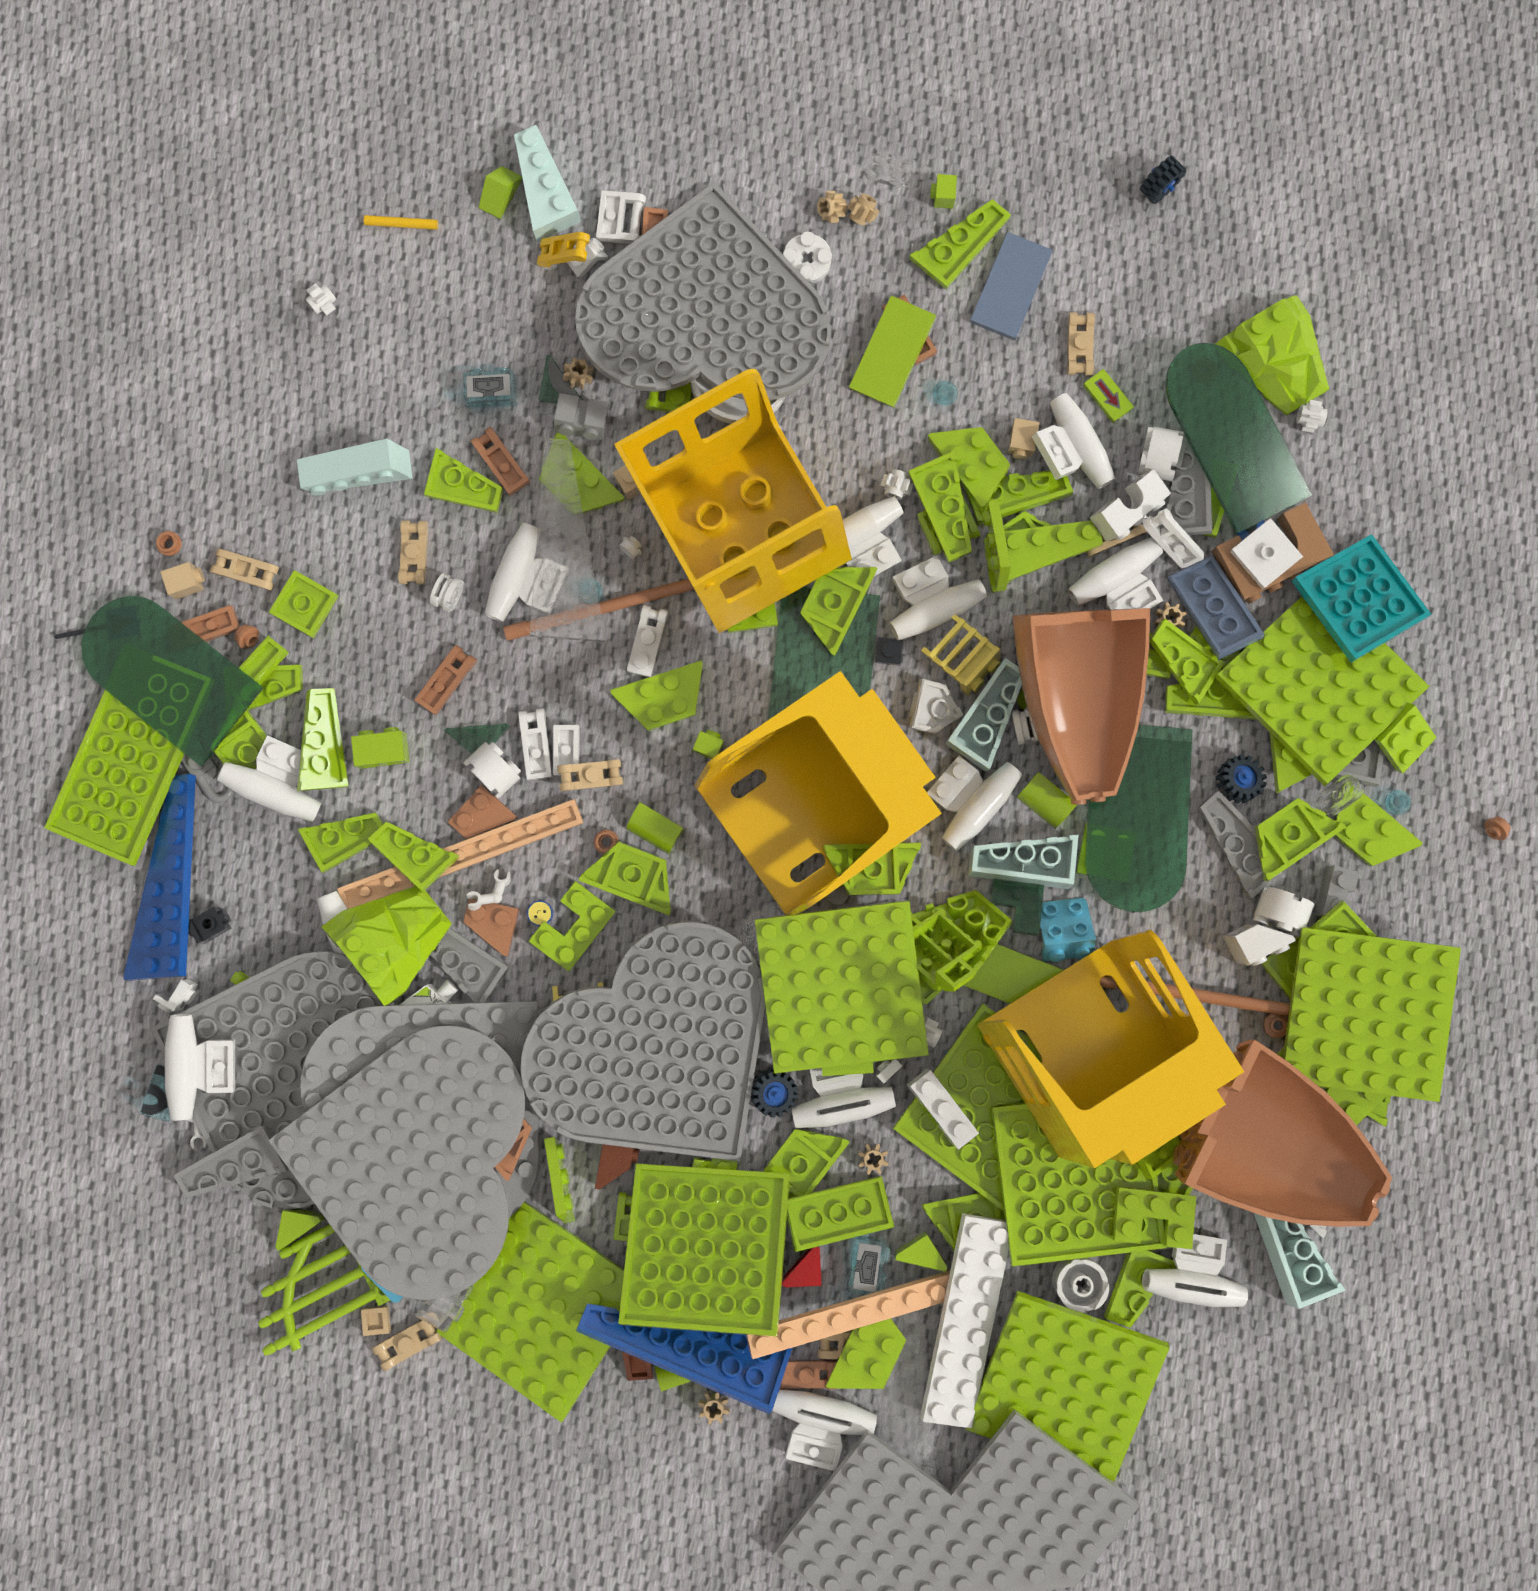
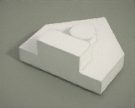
[909,679,964,734]

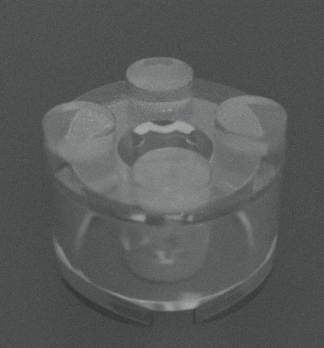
[414,1285,473,1332]

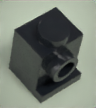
[189,906,232,944]

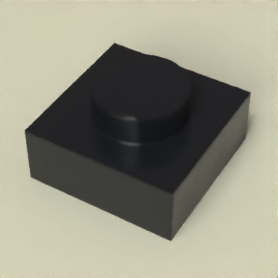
[875,637,903,666]

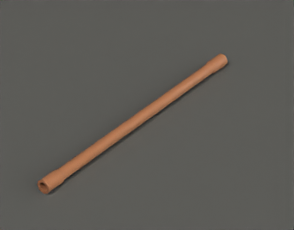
[503,579,694,641]
[1100,975,1290,1016]

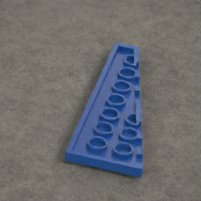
[123,774,196,981]
[576,1304,793,1414]

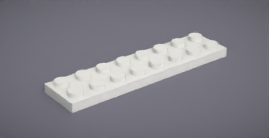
[920,1213,1009,1428]

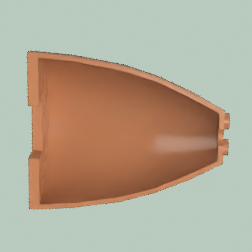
[1013,608,1150,805]
[1173,1040,1392,1227]

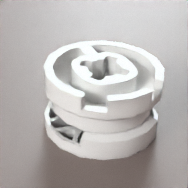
[430,573,464,613]
[1011,707,1038,745]

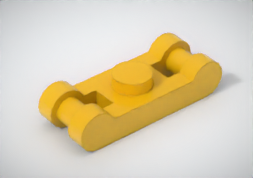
[537,232,590,268]

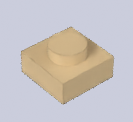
[361,1305,391,1336]

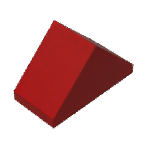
[782,1246,822,1287]

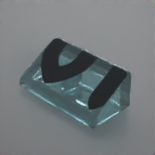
[140,1064,171,1122]

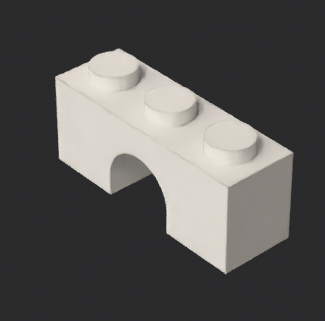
[1089,469,1171,542]
[907,1069,979,1150]

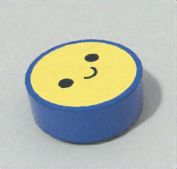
[527,901,553,926]

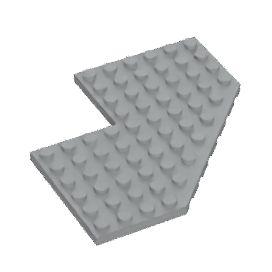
[772,1409,1140,1591]

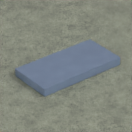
[970,232,1053,341]
[1168,555,1264,660]

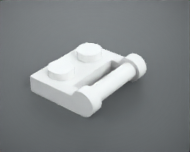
[596,190,646,245]

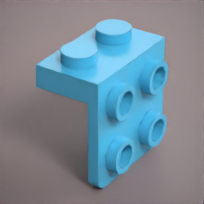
[1036,898,1096,962]

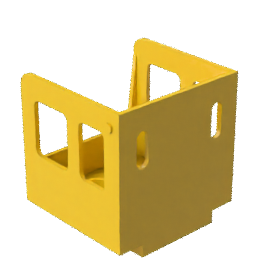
[614,369,852,633]
[694,671,942,916]
[977,930,1244,1168]

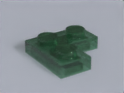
[990,879,1044,936]

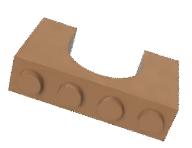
[1211,502,1334,604]

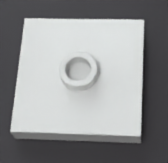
[1230,518,1303,590]

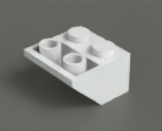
[1222,924,1296,966]

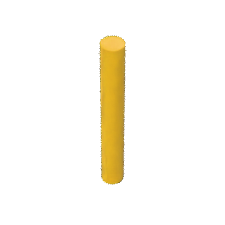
[364,215,438,230]

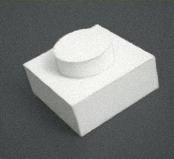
[876,1059,902,1083]

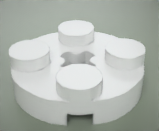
[783,232,832,283]

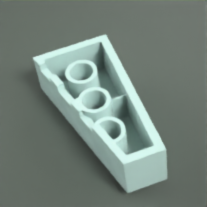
[514,125,581,242]
[297,439,413,496]
[946,658,1022,772]
[968,834,1079,889]
[1254,1213,1346,1309]

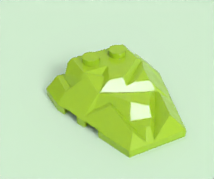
[1213,295,1329,416]
[321,886,452,1006]
[911,890,1012,992]

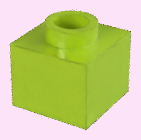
[930,174,957,209]
[693,729,724,759]

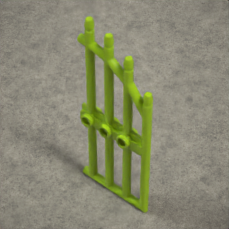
[258,1224,390,1356]

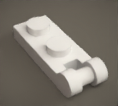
[1143,508,1204,569]
[627,604,668,678]
[519,708,553,781]

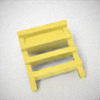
[921,614,1001,695]

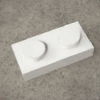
[553,725,580,776]

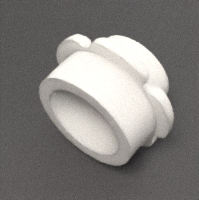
[619,536,642,559]

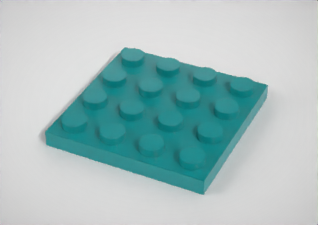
[1292,534,1432,663]

